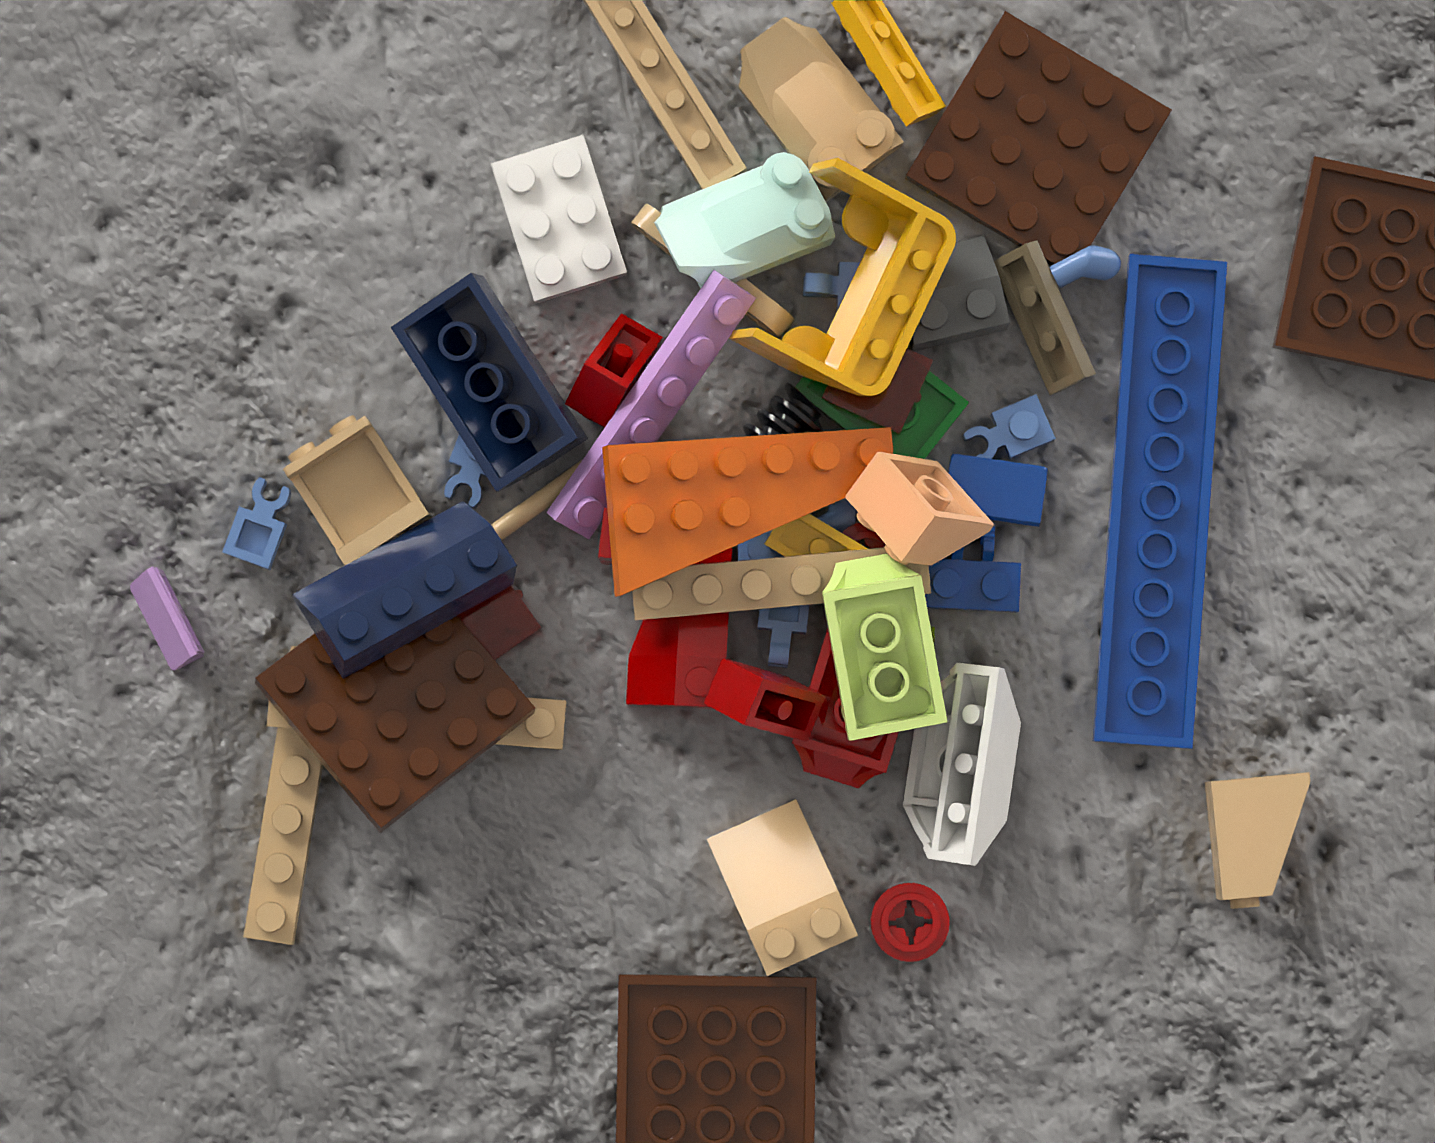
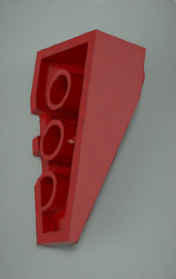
[626,548,732,709]

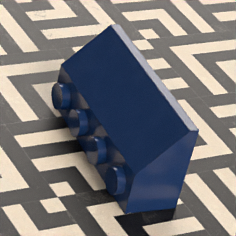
[391,273,588,492]
[293,501,517,679]

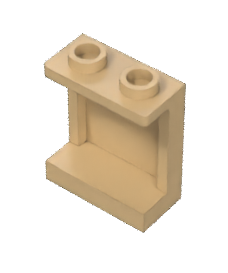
[283,415,432,565]

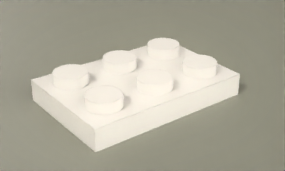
[491,135,627,304]

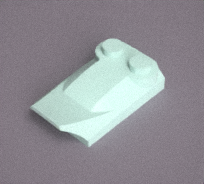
[654,152,835,289]

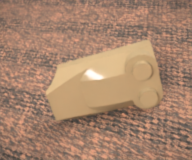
[739,17,904,203]

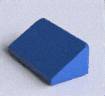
[947,454,1048,527]

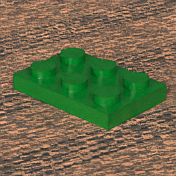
[795,352,969,459]

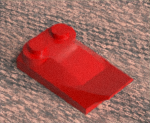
[792,628,899,789]

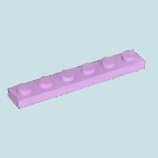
[547,270,756,539]

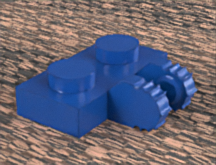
[925,523,1021,613]

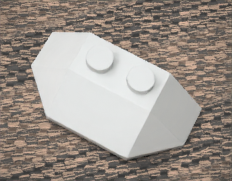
[903,663,1021,866]

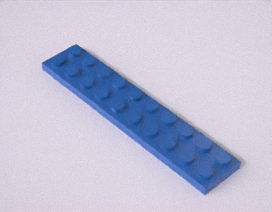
[1092,254,1227,749]

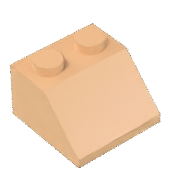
[845,452,994,566]

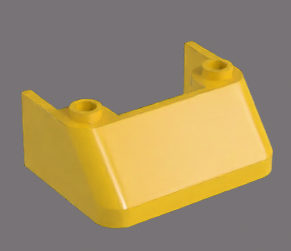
[729,158,956,396]

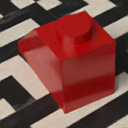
[565,313,663,428]

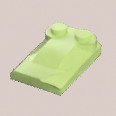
[822,553,948,741]

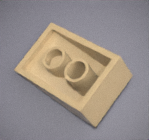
[707,799,858,976]

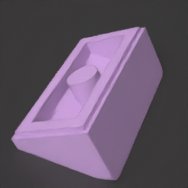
[130,566,205,670]

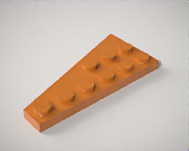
[602,427,893,597]

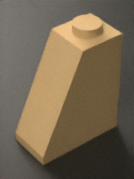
[1205,772,1310,909]

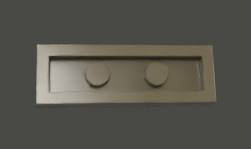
[994,240,1096,395]

